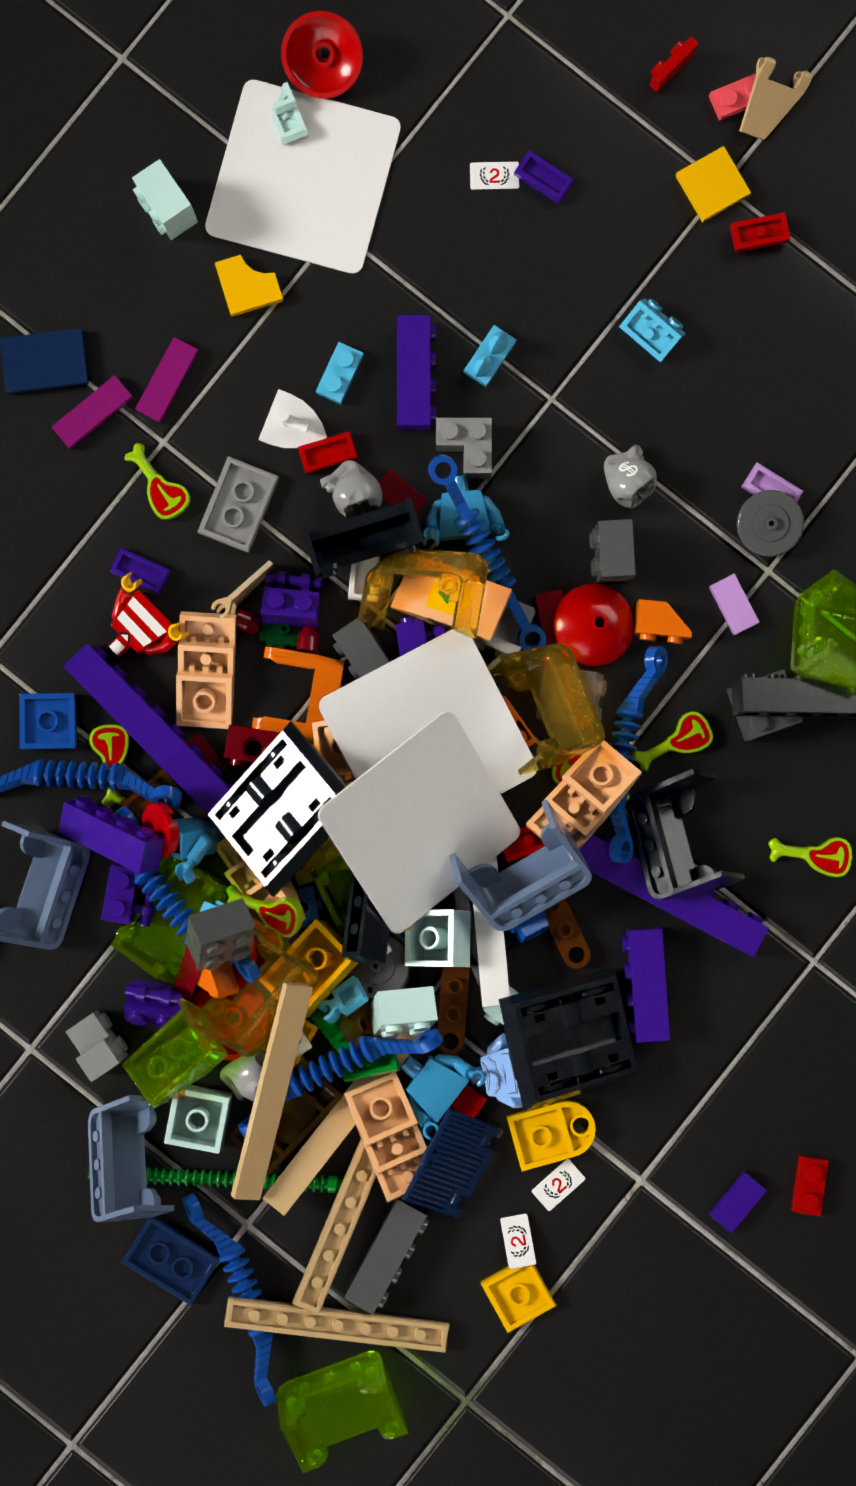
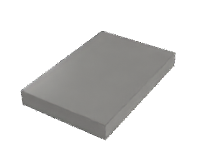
[198,456,279,553]

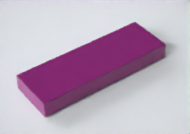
[135,337,199,423]
[52,375,133,450]

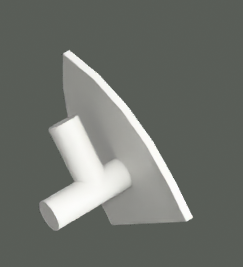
[258,389,327,448]

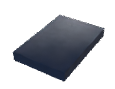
[0,328,89,394]
[121,1216,220,1306]

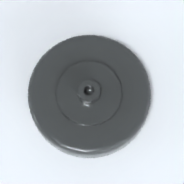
[736,490,804,557]
[347,934,413,999]

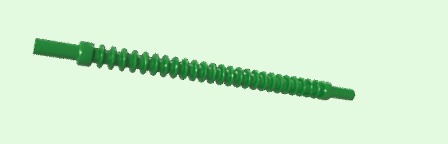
[88,1167,344,1193]

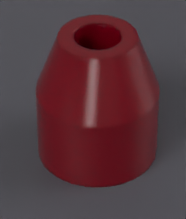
[236,608,261,634]
[296,626,319,654]

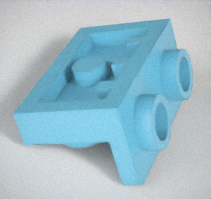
[619,298,686,362]

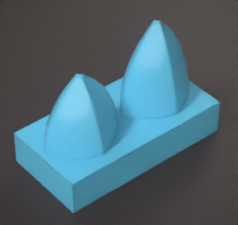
[464,325,517,387]

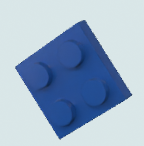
[19,693,77,749]

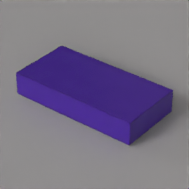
[514,150,575,204]
[109,547,172,596]
[709,1171,767,1233]

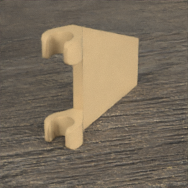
[739,57,812,140]
[211,560,275,619]

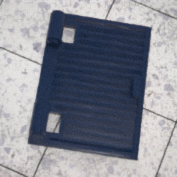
[402,1108,504,1219]

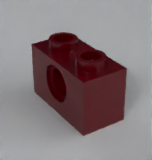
[224,725,280,767]

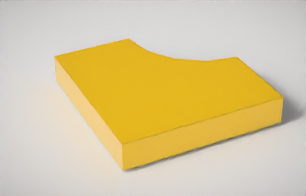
[215,255,284,317]

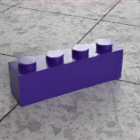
[397,315,436,431]
[58,797,165,874]
[622,927,670,1043]

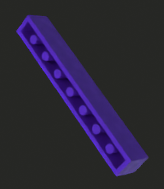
[63,643,234,814]
[579,834,769,957]

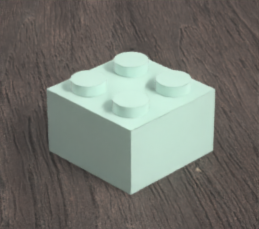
[132,159,198,240]
[405,910,471,967]
[370,986,438,1038]
[164,1083,233,1154]

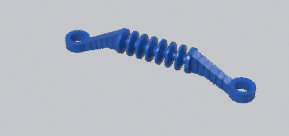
[428,455,546,653]
[609,646,668,863]
[0,759,182,809]
[114,806,261,983]
[238,1029,443,1137]
[182,1193,276,1407]

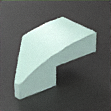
[272,82,308,145]

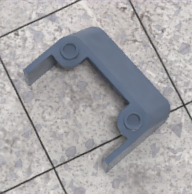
[450,799,592,931]
[0,820,90,950]
[88,1095,174,1222]

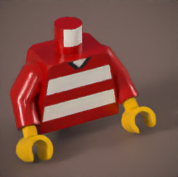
[108,572,189,657]

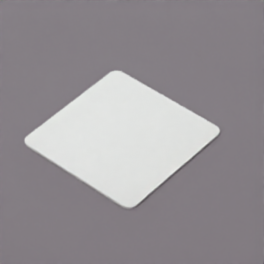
[205,80,401,274]
[319,627,537,794]
[318,711,520,933]

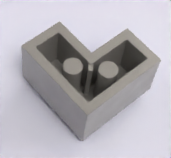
[436,418,492,479]
[65,1010,128,1082]

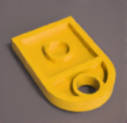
[506,1100,596,1171]

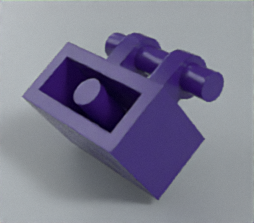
[261,571,322,629]
[395,616,447,656]
[101,863,159,927]
[124,979,187,1031]

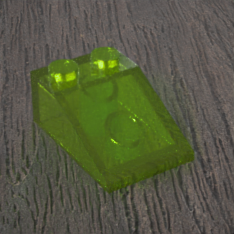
[122,1008,228,1108]

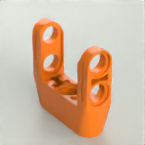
[251,647,345,738]

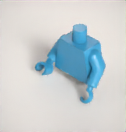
[423,476,509,546]
[171,818,225,884]
[400,1054,486,1141]

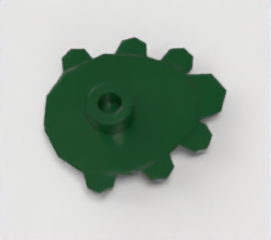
[258,622,300,649]

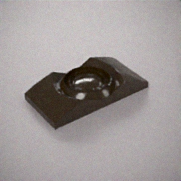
[229,1057,344,1175]

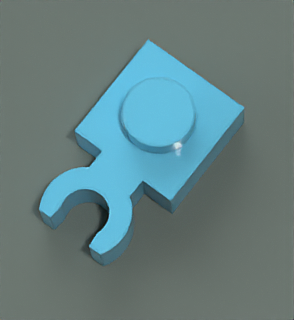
[318,976,369,1024]

